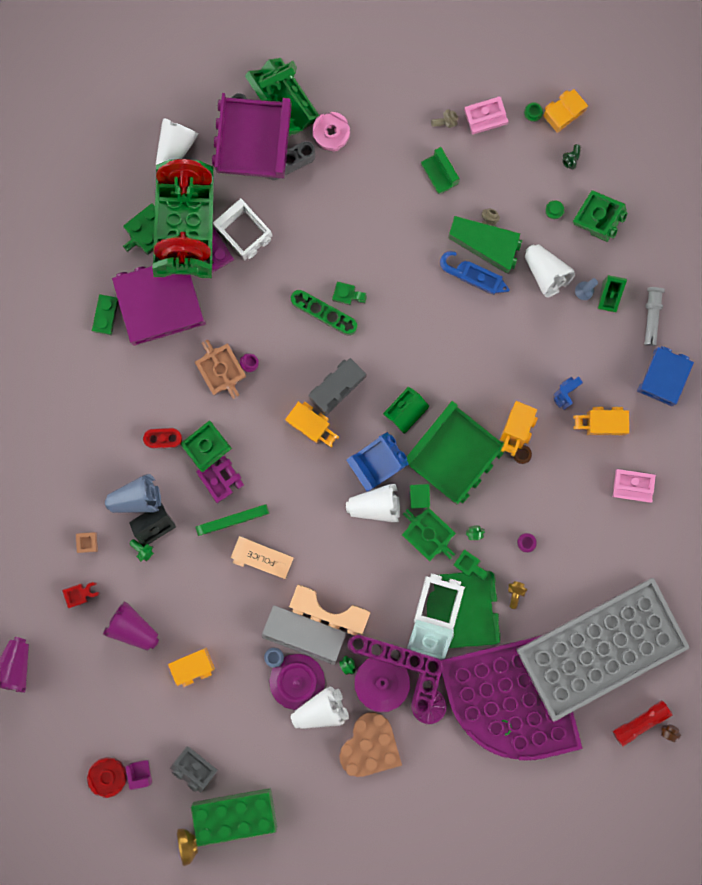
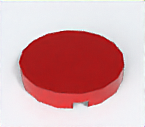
[87,757,127,798]

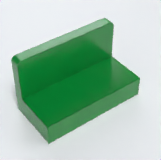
[421,147,460,194]
[383,386,429,434]

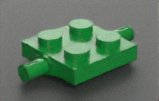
[123,203,155,255]
[402,508,456,562]

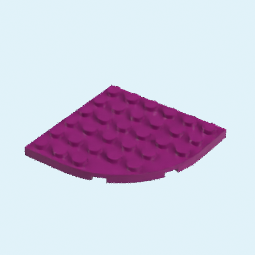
[440,635,583,761]

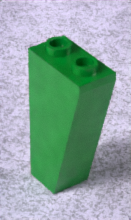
[448,216,522,274]

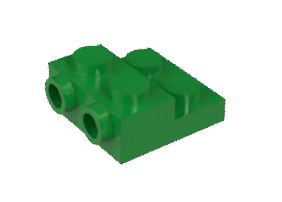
[572,190,628,242]

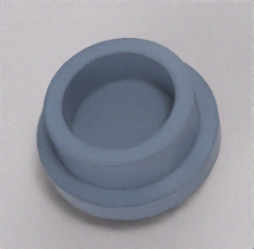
[264,648,284,667]

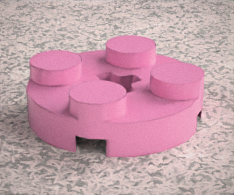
[313,112,350,151]

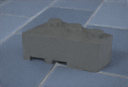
[308,358,366,416]

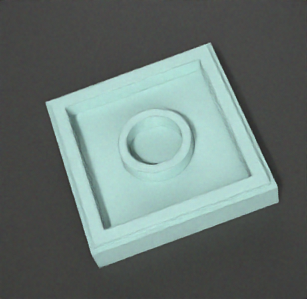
[407,620,454,660]

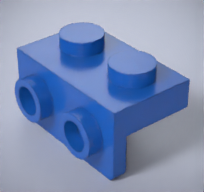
[554,377,583,410]

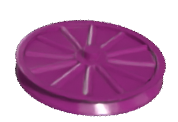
[411,688,447,724]

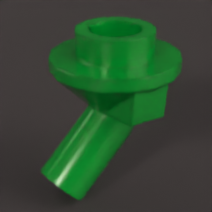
[129,539,154,562]

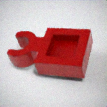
[62,582,100,609]

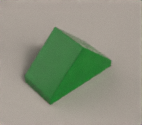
[598,275,627,312]

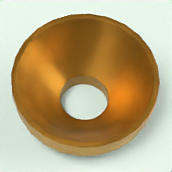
[177,828,198,866]

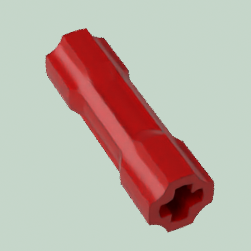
[612,701,673,747]

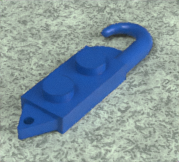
[440,251,510,295]

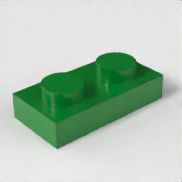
[92,294,119,336]

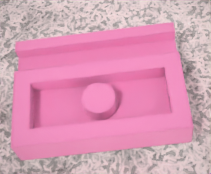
[464,97,509,135]
[612,469,656,503]

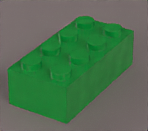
[191,788,277,847]

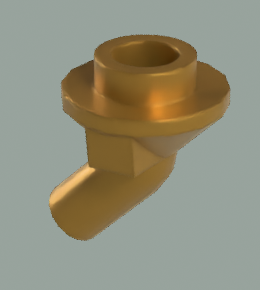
[508,581,528,609]

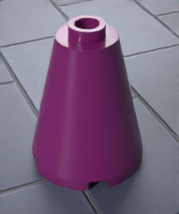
[103,601,159,651]
[0,637,29,693]

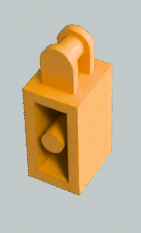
[285,401,339,448]
[500,401,538,457]
[573,407,629,435]

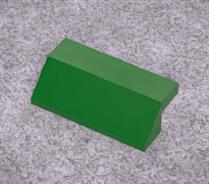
[245,58,320,136]

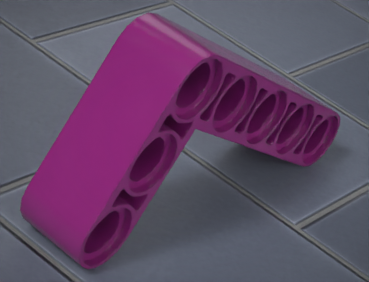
[348,635,442,715]

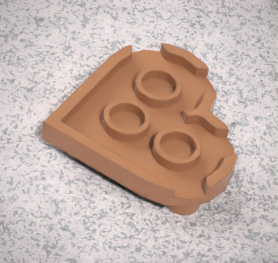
[340,712,402,777]

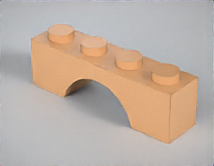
[289,584,370,636]

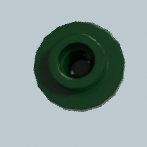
[562,144,581,170]

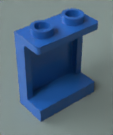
[637,346,694,406]
[346,432,409,492]

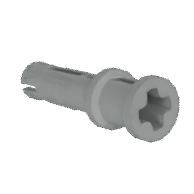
[644,287,665,346]

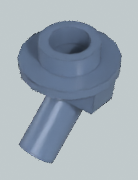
[575,278,598,300]

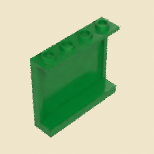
[407,401,505,505]

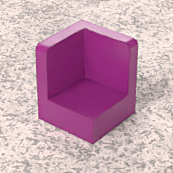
[126,760,152,790]

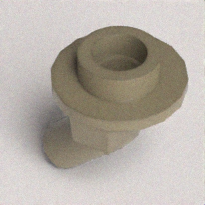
[431,109,459,128]
[481,208,500,226]

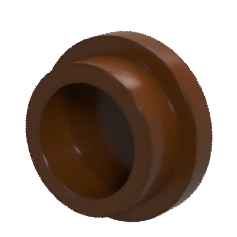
[513,445,532,464]
[661,724,681,742]

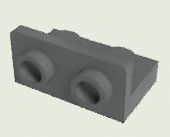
[170,746,218,793]

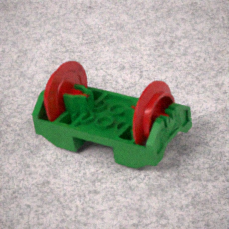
[152,159,214,278]

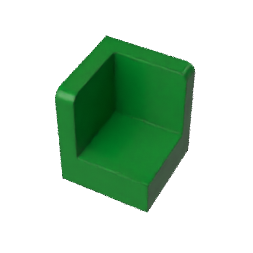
[409,484,430,509]

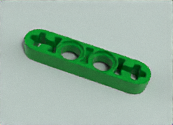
[291,290,357,335]
[195,504,270,536]

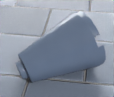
[105,474,161,513]

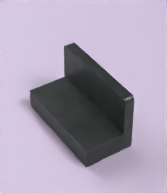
[129,503,176,547]

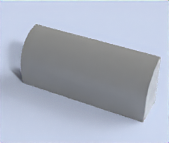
[262,605,346,665]

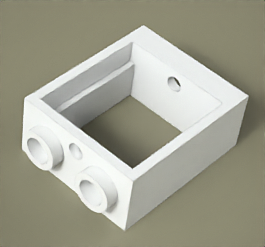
[213,199,272,261]
[414,574,465,630]

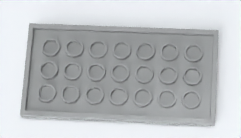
[516,578,690,721]

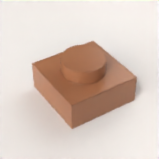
[76,532,98,553]

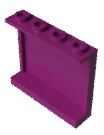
[212,93,292,179]
[112,264,206,346]

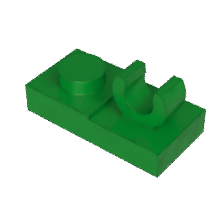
[259,61,297,94]

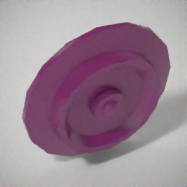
[269,653,325,710]
[355,655,410,712]

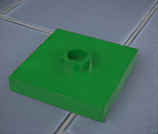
[180,420,232,472]

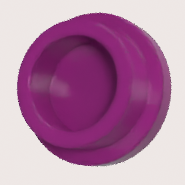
[240,354,259,372]
[517,533,537,553]

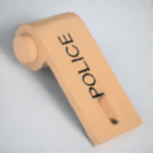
[231,536,293,579]

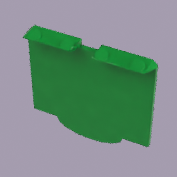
[427,571,501,648]

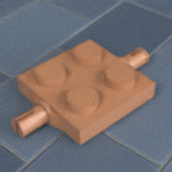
[195,340,247,399]

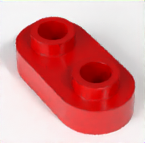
[143,428,182,449]

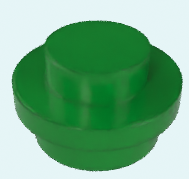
[524,103,543,122]
[545,200,564,219]
[466,525,485,540]
[339,656,356,675]

